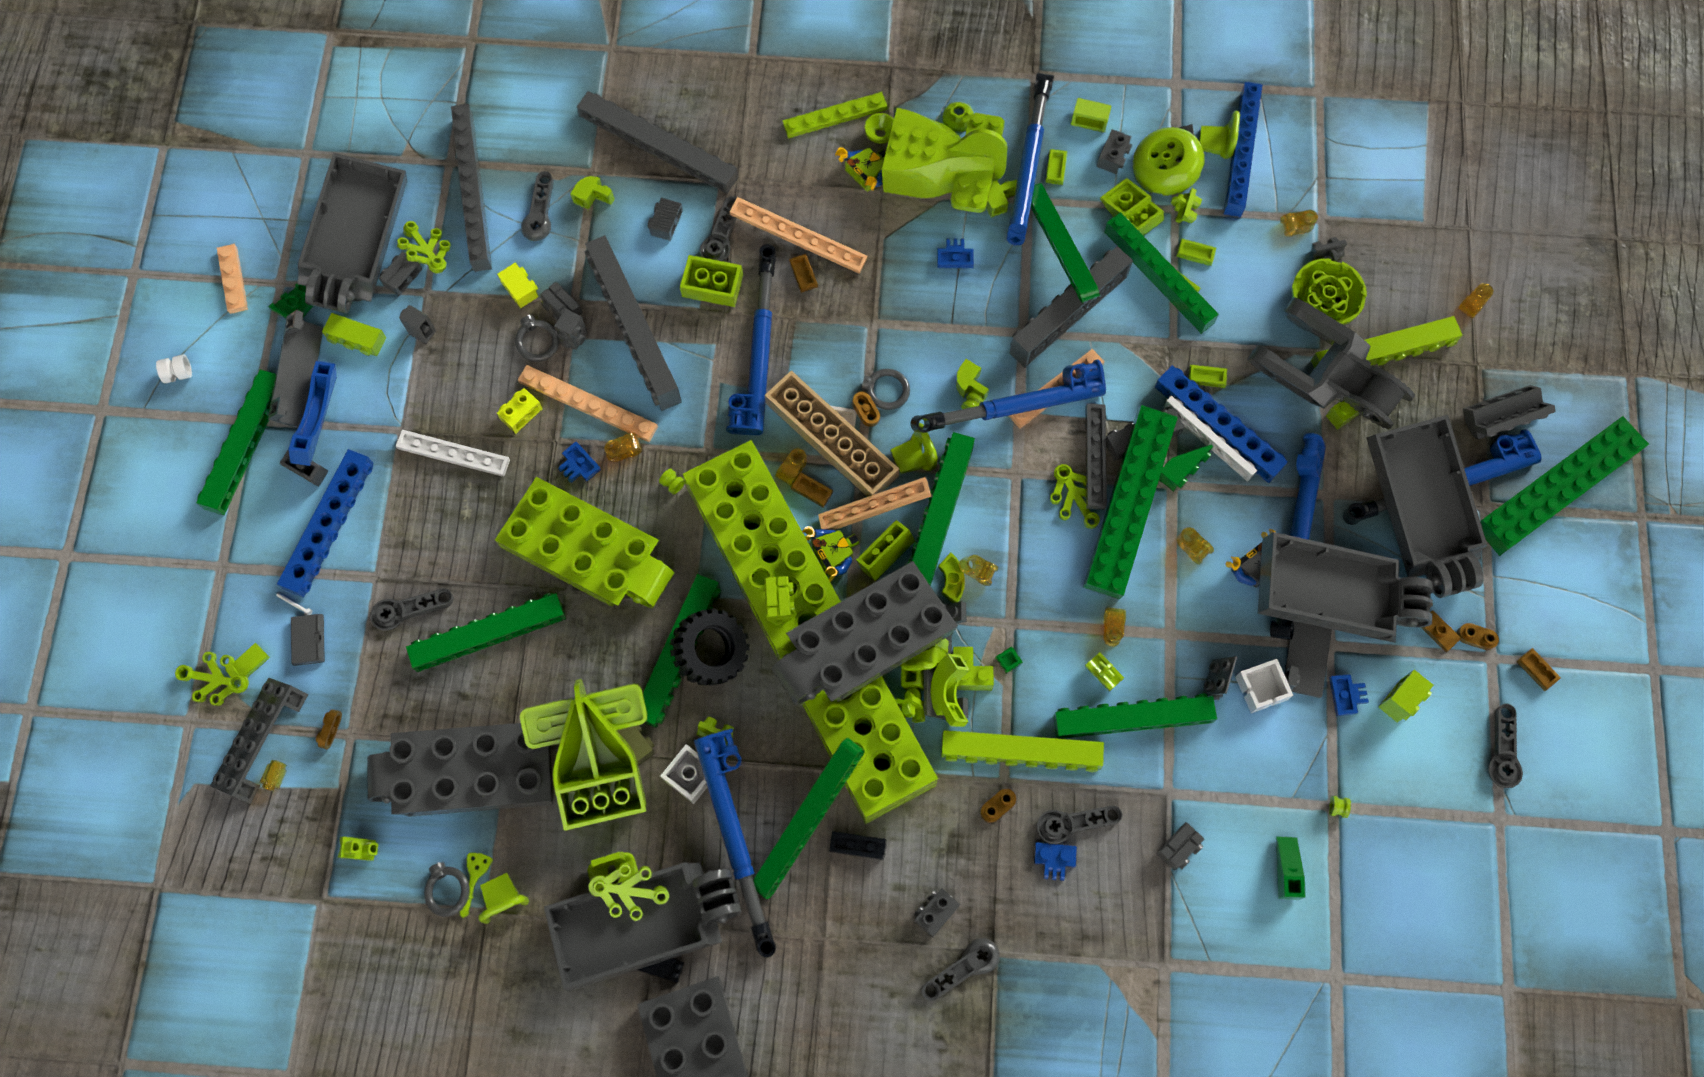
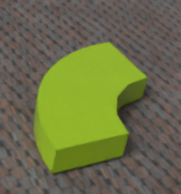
[938,552,965,603]

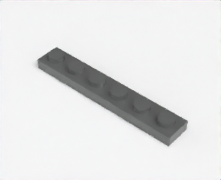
[1086,403,1107,510]

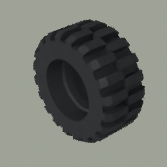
[670,609,750,686]

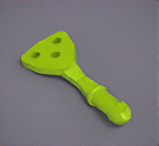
[459,853,493,918]

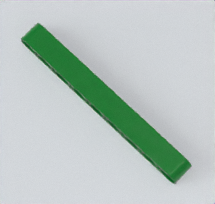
[1031,182,1100,303]
[753,738,865,900]

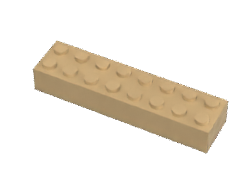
[765,371,899,497]

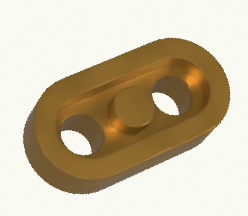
[852,392,880,427]
[1457,623,1499,650]
[316,709,342,750]
[980,789,1016,823]

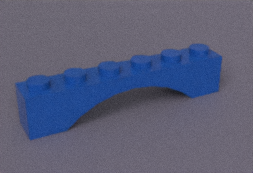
[288,361,337,466]

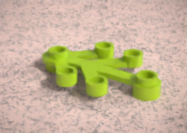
[397,221,450,273]
[1050,464,1100,529]
[175,651,249,706]
[589,863,669,921]

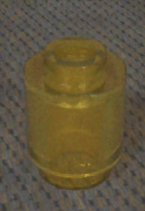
[260,760,287,791]

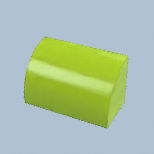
[1071,98,1112,133]

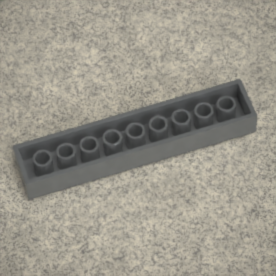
[584,235,682,411]

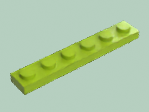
[782,92,888,139]

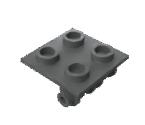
[1202,656,1237,700]

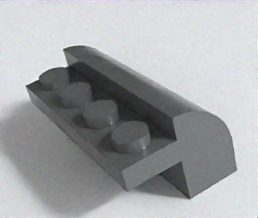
[1463,385,1556,439]

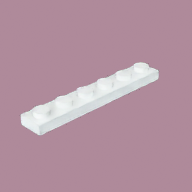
[1163,396,1257,482]
[396,430,510,477]

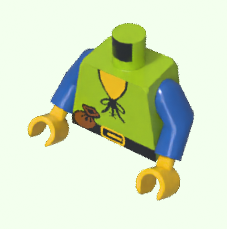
[835,147,886,192]
[802,526,860,582]

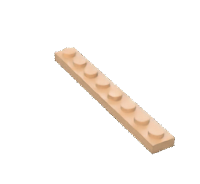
[730,197,868,274]
[518,365,658,442]

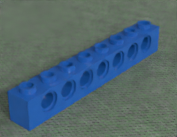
[1223,82,1263,217]
[1155,365,1288,483]
[277,449,374,598]

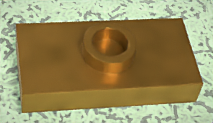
[789,254,818,293]
[791,472,833,508]
[1421,610,1462,652]
[1516,648,1561,691]

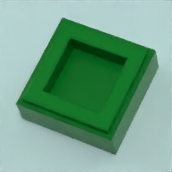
[995,646,1023,674]

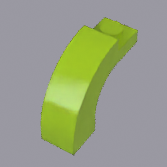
[931,654,970,727]

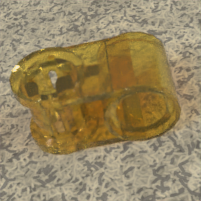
[1280,210,1318,237]
[1458,283,1493,319]
[604,433,643,463]
[775,448,807,486]
[1177,527,1214,565]
[959,555,998,586]
[1103,607,1126,647]

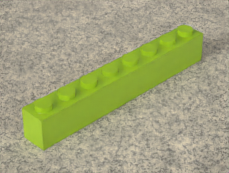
[1311,316,1463,369]
[941,730,1104,772]

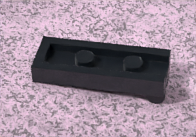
[829,831,887,860]
[638,959,685,983]

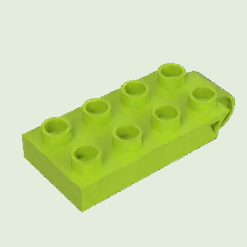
[495,477,674,609]

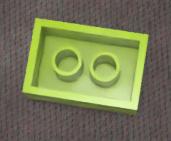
[680,255,743,307]

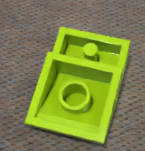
[1100,178,1164,236]

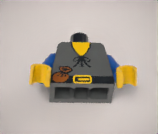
[1225,529,1275,588]

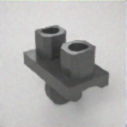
[1311,237,1347,262]

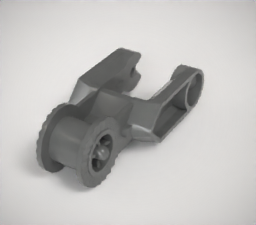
[1247,298,1415,429]

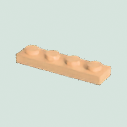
[217,244,248,314]

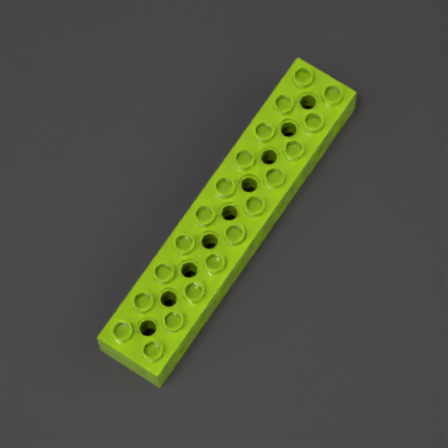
[683,440,938,824]

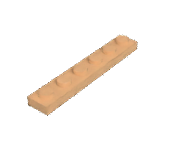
[1009,349,1105,429]
[818,477,931,530]

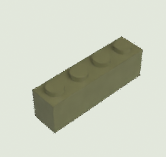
[604,688,655,766]

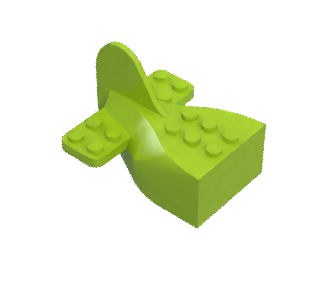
[882,108,1008,213]
[520,679,647,831]

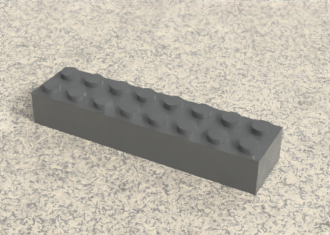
[1009,246,1133,368]

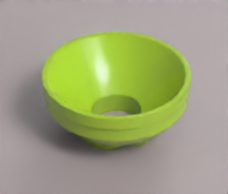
[942,102,974,132]
[865,113,894,144]

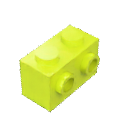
[497,262,538,309]
[497,388,543,434]

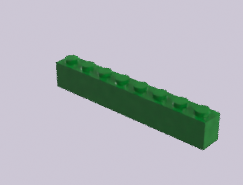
[1104,212,1219,334]
[196,369,276,516]
[643,574,721,728]
[406,593,567,673]
[1053,694,1217,739]

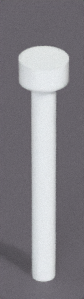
[276,593,313,615]

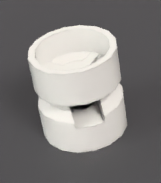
[156,354,192,384]

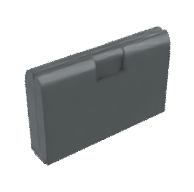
[291,614,325,666]

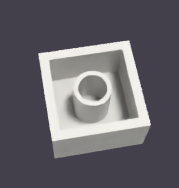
[660,744,707,804]

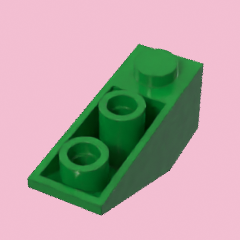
[1159,445,1213,492]
[1276,837,1306,900]

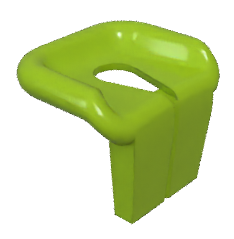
[1199,111,1240,159]
[890,423,938,474]
[900,638,949,671]
[587,852,638,890]
[478,873,529,924]

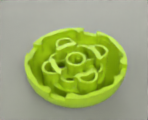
[1132,127,1205,196]
[1291,258,1367,325]

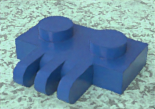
[937,238,974,268]
[558,441,601,483]
[1329,674,1369,716]
[1034,842,1077,881]

